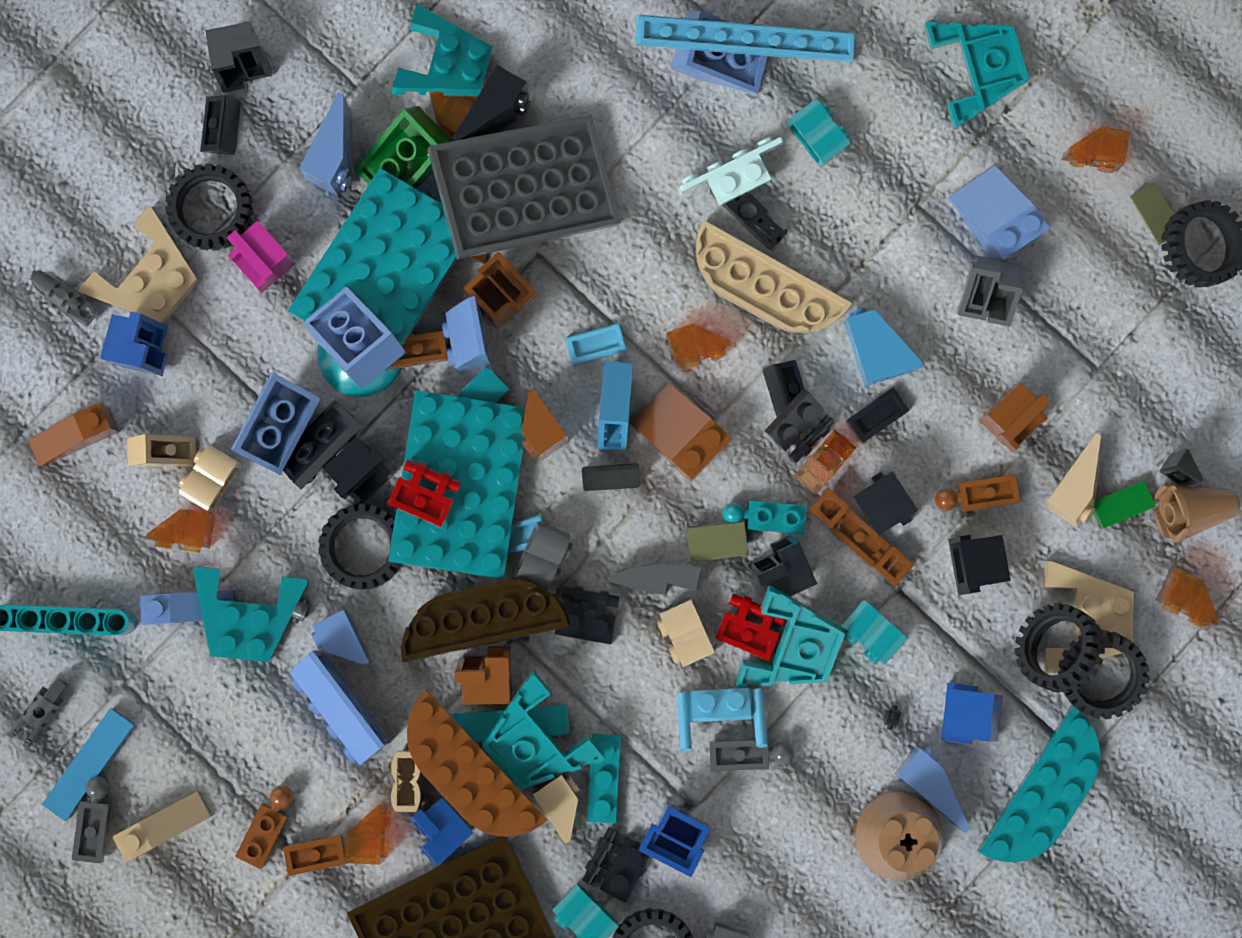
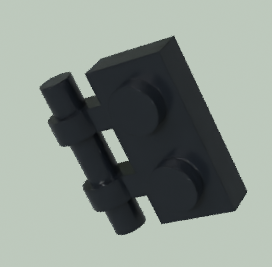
[764,389,835,463]
[554,585,620,645]
[582,827,649,903]

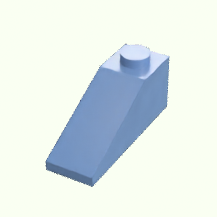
[140,590,235,625]
[894,747,970,833]

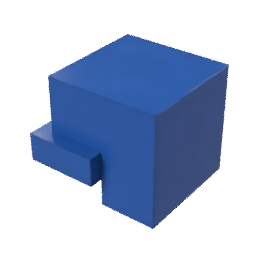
[100,312,168,376]
[941,682,1003,744]
[409,798,473,866]
[638,802,710,877]

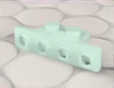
[678,136,784,206]

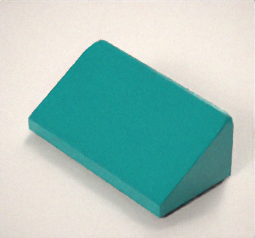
[456,366,510,403]

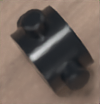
[884,705,901,730]

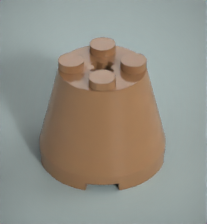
[855,791,944,880]

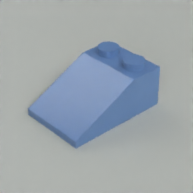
[671,10,768,94]
[299,92,352,197]
[948,166,1050,261]
[302,286,406,390]
[442,296,491,373]

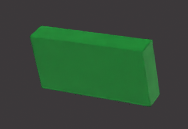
[1093,481,1156,529]

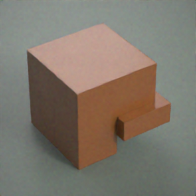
[464,251,538,329]
[979,383,1050,452]
[455,646,512,705]

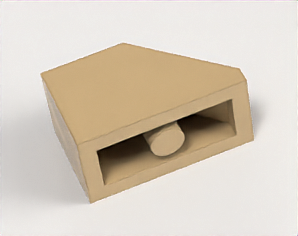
[127,434,196,467]
[533,773,580,844]

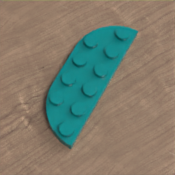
[977,706,1100,862]

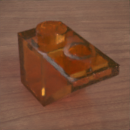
[429,92,475,136]
[1062,126,1131,173]
[665,323,732,371]
[794,429,856,495]
[146,509,215,553]
[1155,568,1219,628]
[345,803,392,865]

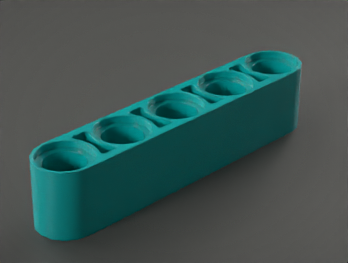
[0,605,136,636]
[450,704,571,742]

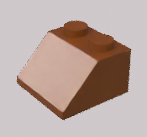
[521,389,569,461]

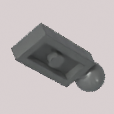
[709,739,794,771]
[72,776,112,864]

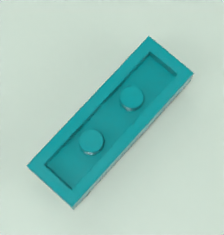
[587,734,621,824]

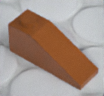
[28,402,119,467]

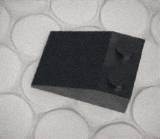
[453,65,531,141]

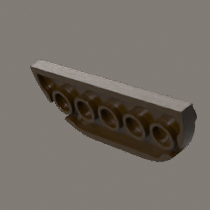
[401,580,571,663]

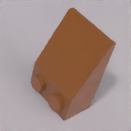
[629,383,732,483]

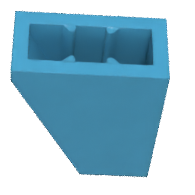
[844,308,923,387]
[598,361,633,452]

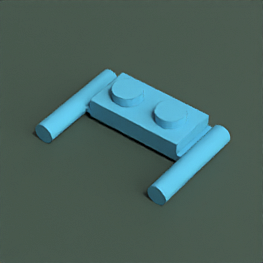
[677,688,768,752]

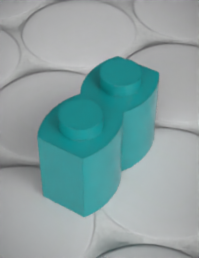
[787,99,850,168]
[840,600,908,665]
[552,883,619,938]

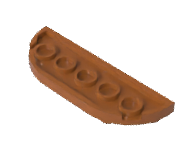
[407,690,548,837]

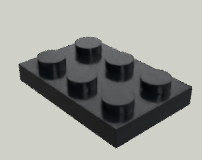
[283,400,362,490]

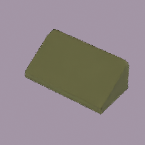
[1130,183,1174,246]
[687,520,748,562]

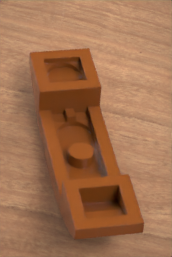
[809,488,914,586]

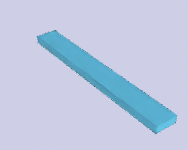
[635,15,855,63]

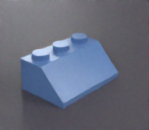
[231,372,321,475]

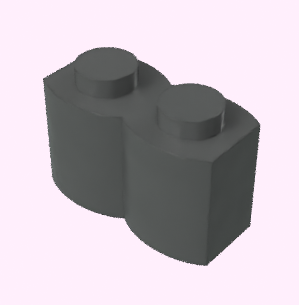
[515,521,573,590]

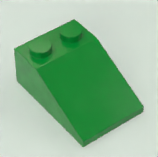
[354,106,452,189]

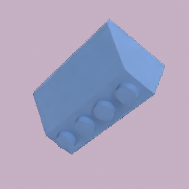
[290,650,391,765]

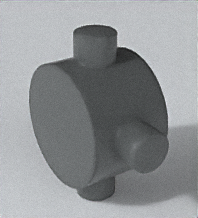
[292,600,310,624]

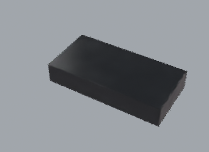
[846,388,910,444]

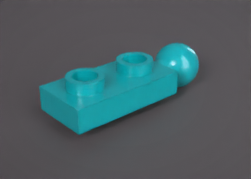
[722,501,807,535]

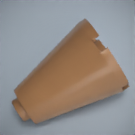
[1154,485,1240,543]

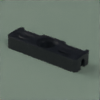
[710,188,787,250]

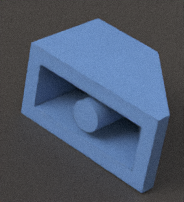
[311,610,373,665]

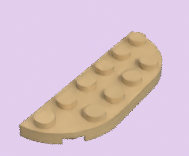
[696,220,852,333]

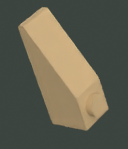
[1046,433,1103,528]
[113,791,212,863]

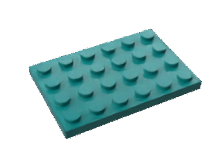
[288,168,457,371]
[388,390,526,579]

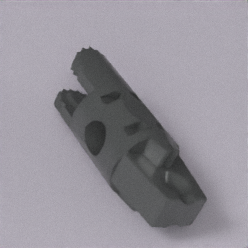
[30,270,98,326]
[7,677,68,750]

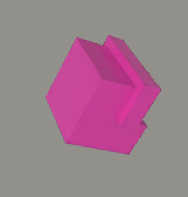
[227,221,296,293]

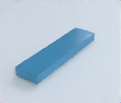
[41,708,136,821]

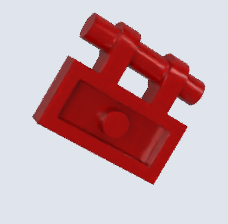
[387,459,461,528]
[714,593,785,661]

